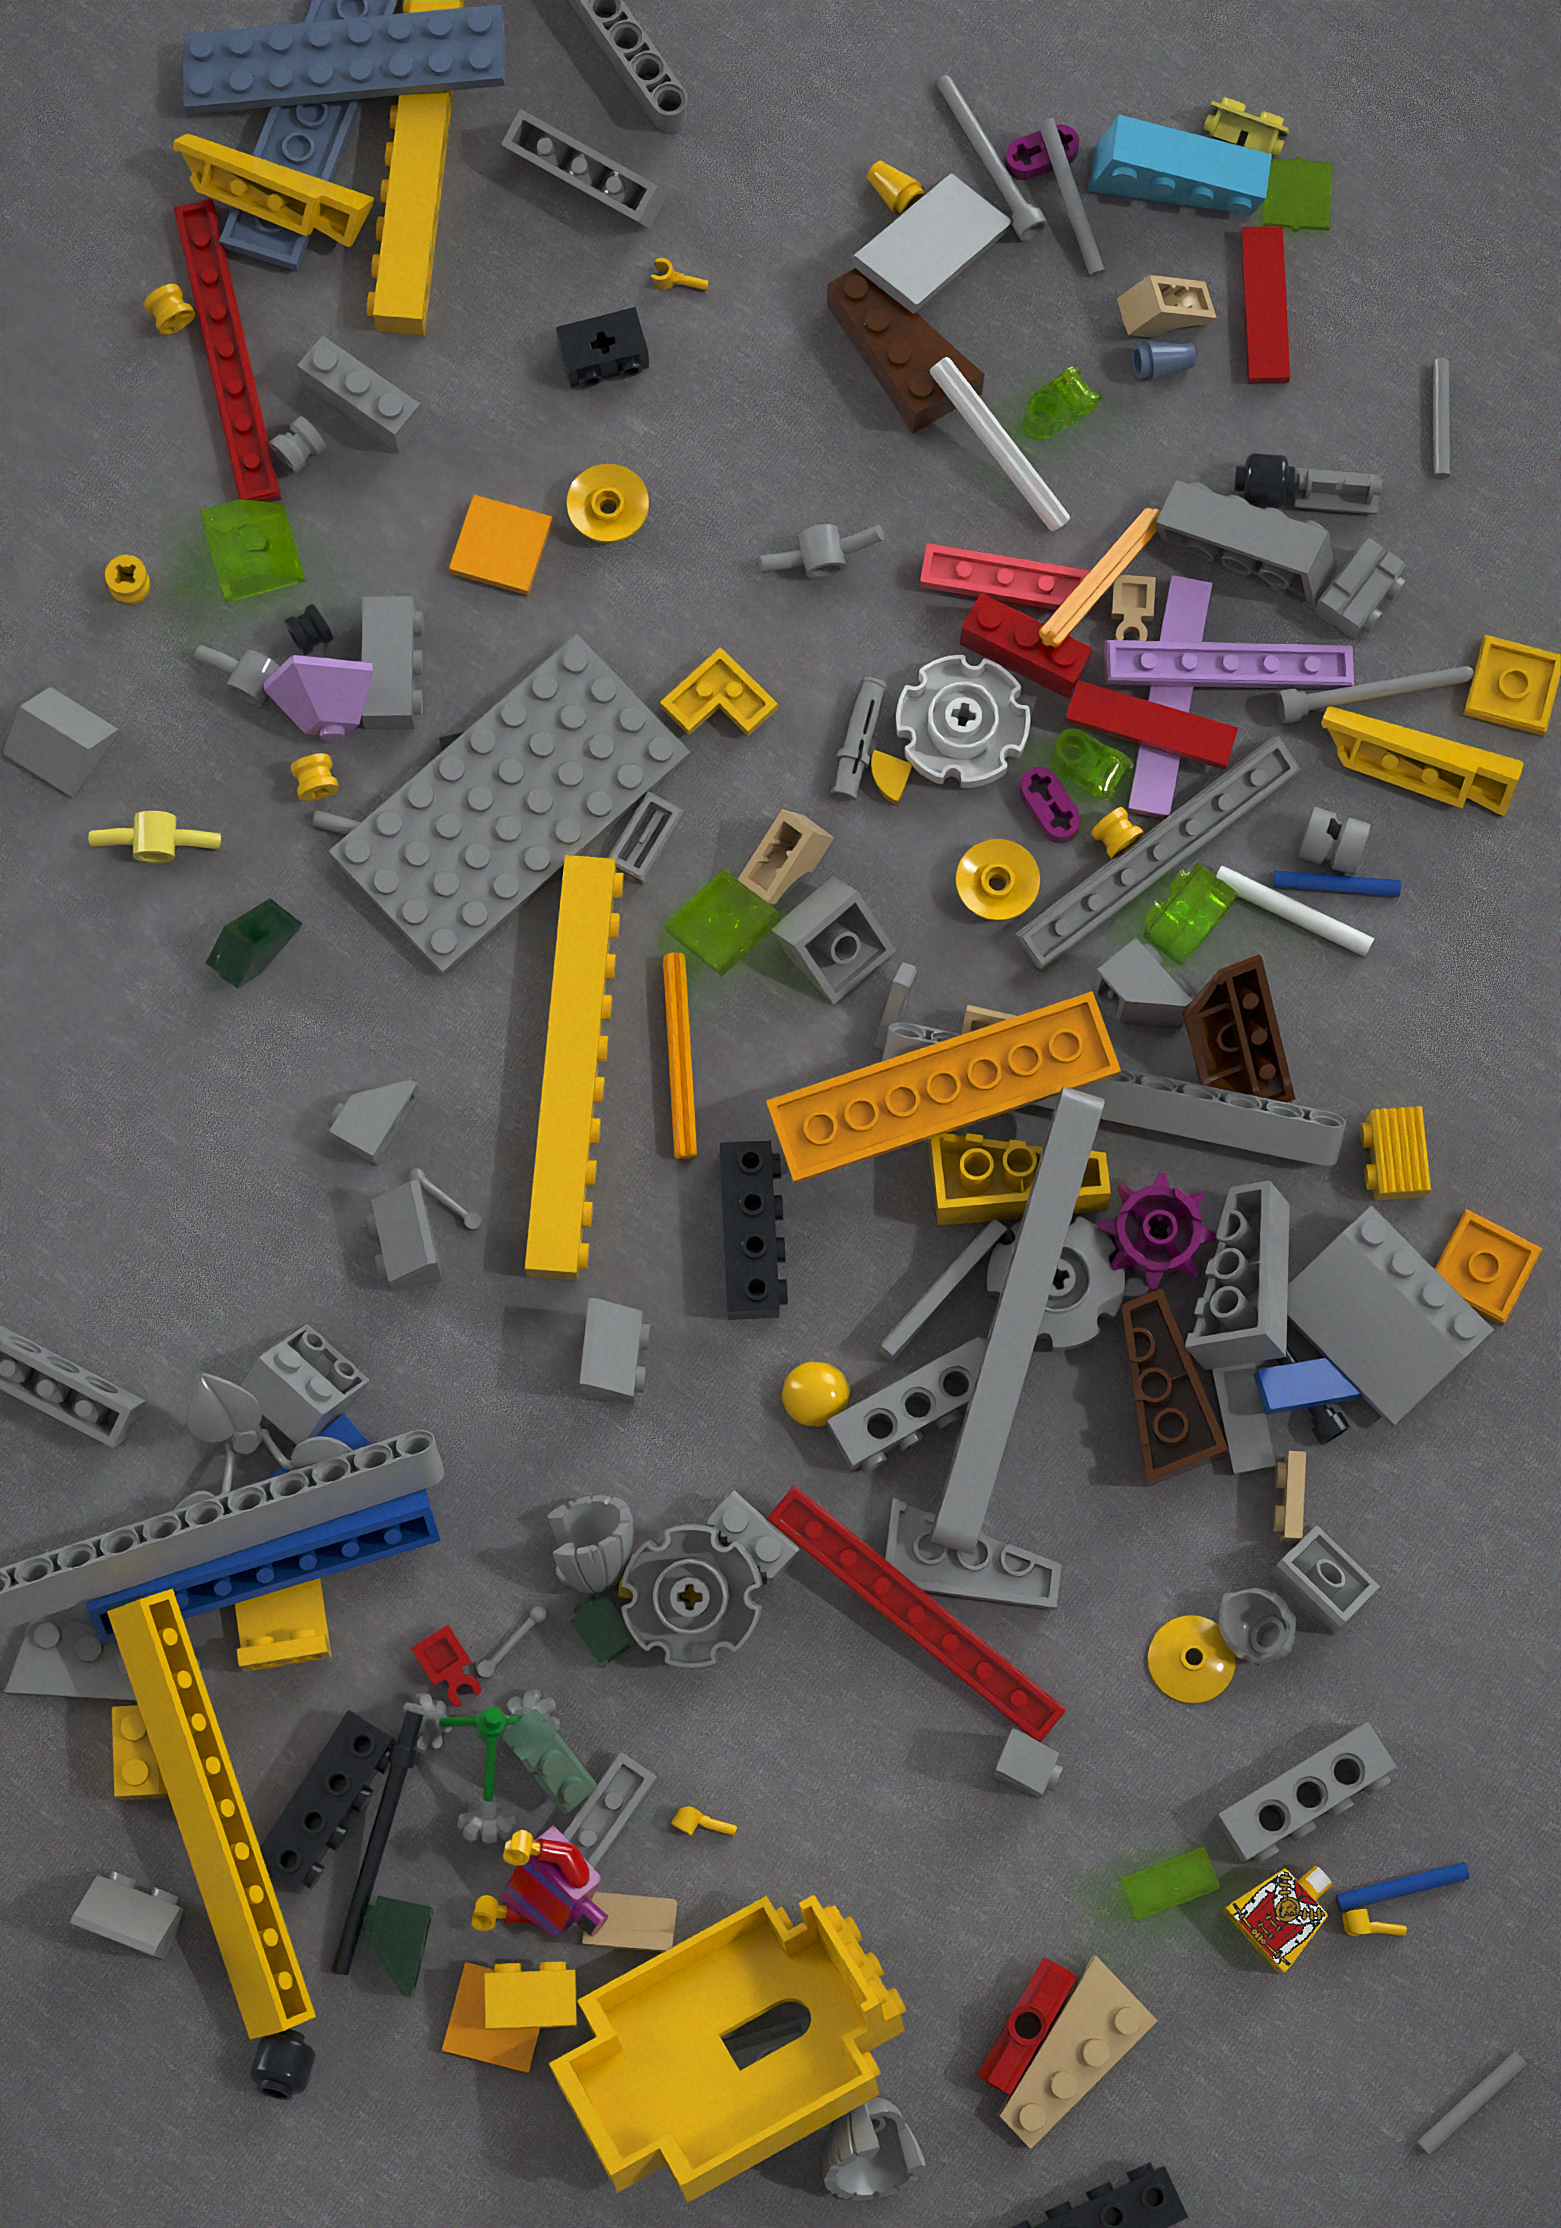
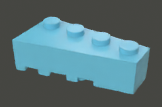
[1087,115,1272,215]

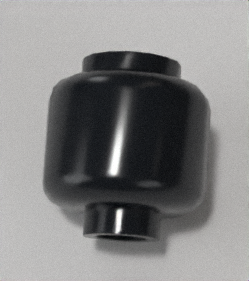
[1234,453,1295,508]
[250,2029,315,2100]

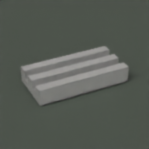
[608,791,684,885]

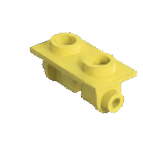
[1203,97,1289,157]

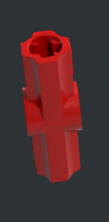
[976,1957,1077,2096]

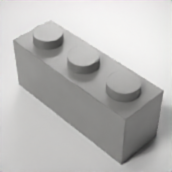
[297,335,424,454]
[361,596,423,729]

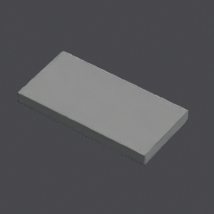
[851,173,1013,314]

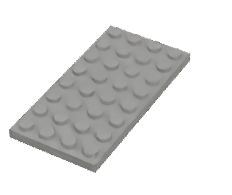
[328,634,691,976]

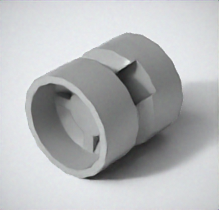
[1298,806,1371,875]

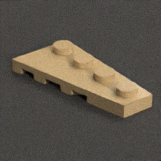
[997,1955,1157,2149]

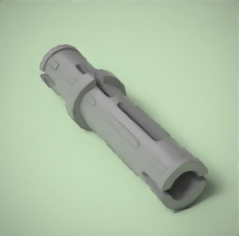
[830,677,887,802]

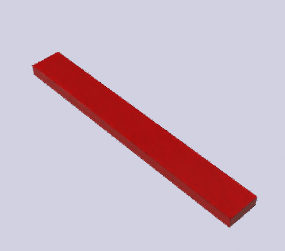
[173,199,282,509]
[766,1484,1067,1742]

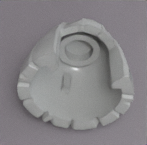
[547,1495,634,1594]
[823,2097,926,2201]

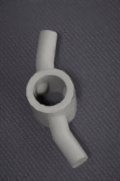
[759,524,885,579]
[195,645,280,707]

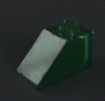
[205,898,302,989]
[363,1896,434,1998]

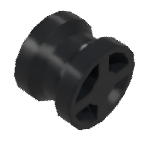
[284,604,334,656]

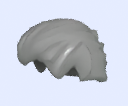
[1219,1587,1296,1666]

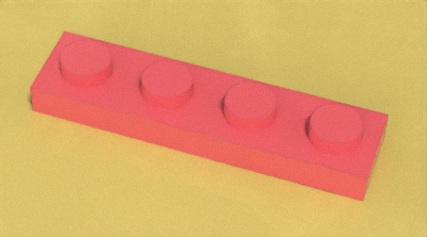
[919,543,1090,610]

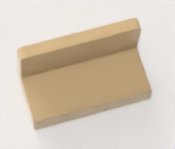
[582,1892,677,1953]

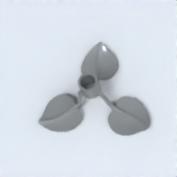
[175,1373,353,1510]

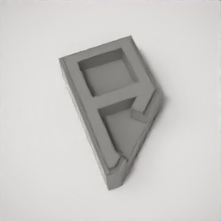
[874,962,917,1050]

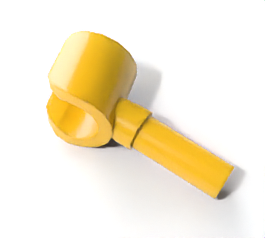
[650,258,709,291]
[672,1806,737,1837]
[1342,1909,1407,1937]

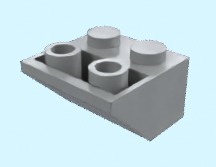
[1091,938,1192,1028]
[240,1324,370,1445]

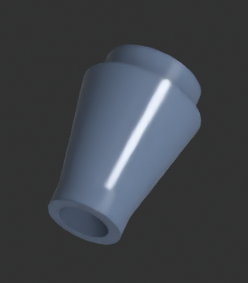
[1132,340,1196,381]

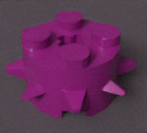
[1098,1173,1217,1290]

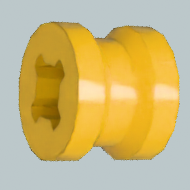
[143,284,195,335]
[105,554,151,605]
[290,754,339,801]
[1091,807,1144,859]

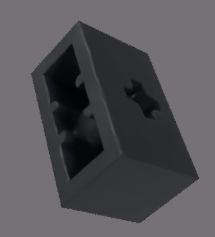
[556,307,649,388]

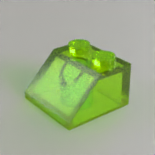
[199,499,306,603]

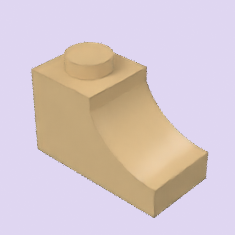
[1116,275,1217,338]
[737,809,834,904]

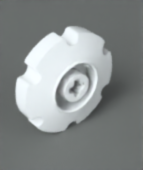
[896,655,1030,788]

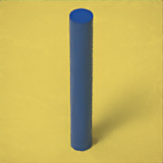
[1273,870,1401,897]
[1336,1862,1469,1912]

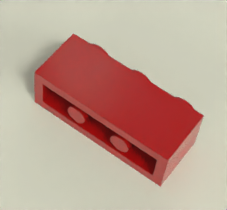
[959,593,1092,699]

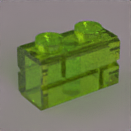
[1143,863,1238,966]
[1117,1846,1220,1923]

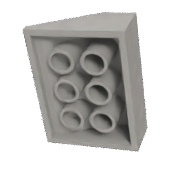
[1287,1206,1494,1427]

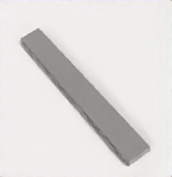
[1014,736,1301,970]

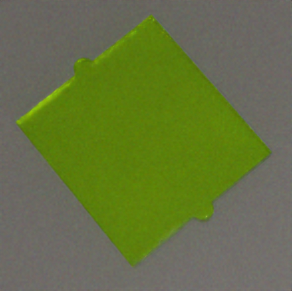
[1262,156,1332,232]

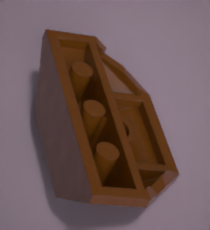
[1182,955,1296,1103]

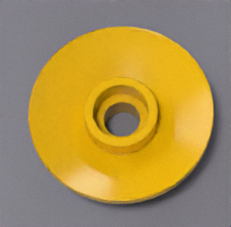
[566,464,649,543]
[956,839,1040,921]
[1148,1615,1236,1704]

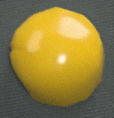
[781,1361,850,1427]

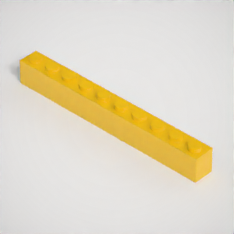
[367,0,464,336]
[525,855,624,1281]
[107,1589,316,2040]

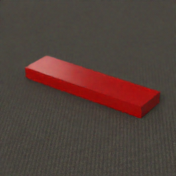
[1241,226,1290,384]
[1065,680,1238,770]

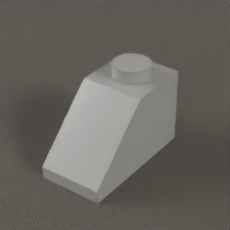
[328,1080,420,1166]
[991,1728,1063,1798]

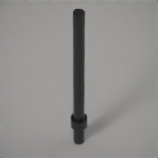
[331,1710,424,1975]

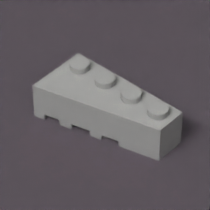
[1156,480,1336,610]
[1185,1180,1290,1370]

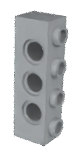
[501,109,669,229]
[0,1325,145,1448]
[827,1336,985,1472]
[1214,1722,1397,1865]

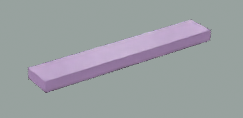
[1127,575,1212,819]
[1104,640,1354,689]

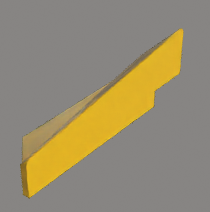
[173,134,375,247]
[1321,706,1524,816]

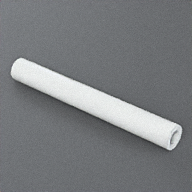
[1213,865,1374,957]

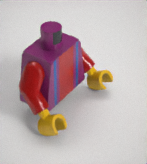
[471,1826,609,1937]

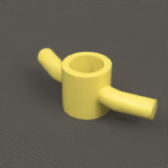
[88,811,221,863]

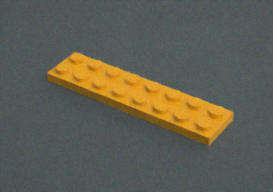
[766,991,1121,1184]

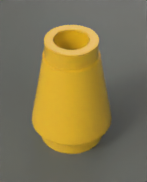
[866,160,926,215]

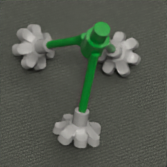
[399,1689,560,1843]

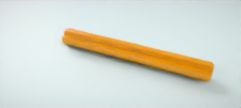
[1039,508,1160,647]
[663,952,697,1159]

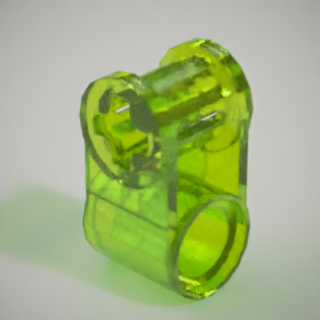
[1023,366,1103,440]
[1051,728,1134,802]

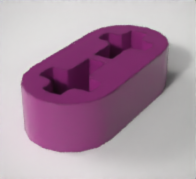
[1005,124,1080,180]
[1020,767,1080,843]

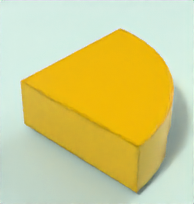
[871,750,913,806]

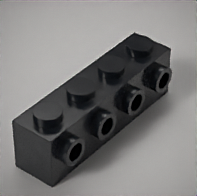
[720,1140,788,1320]
[260,1710,397,1894]
[1010,2162,1188,2228]

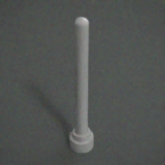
[937,75,1048,241]
[1276,666,1474,724]

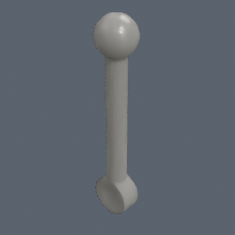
[408,1168,481,1231]
[477,1606,547,1678]

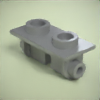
[1295,468,1382,515]

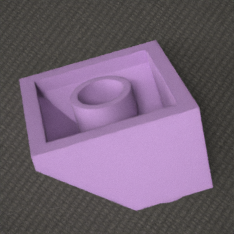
[264,655,373,741]

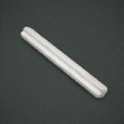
[930,357,1070,531]

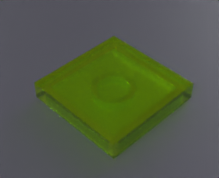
[663,868,782,977]

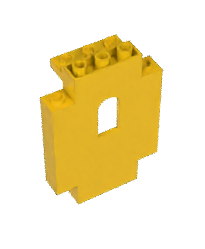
[549,1895,906,2203]

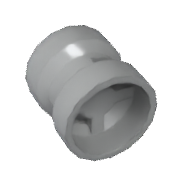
[269,416,327,474]

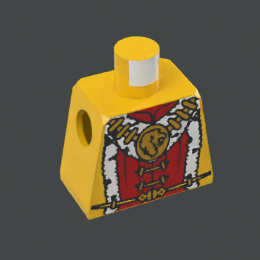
[1222,1865,1333,1975]

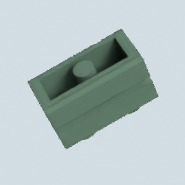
[502,1709,598,1814]

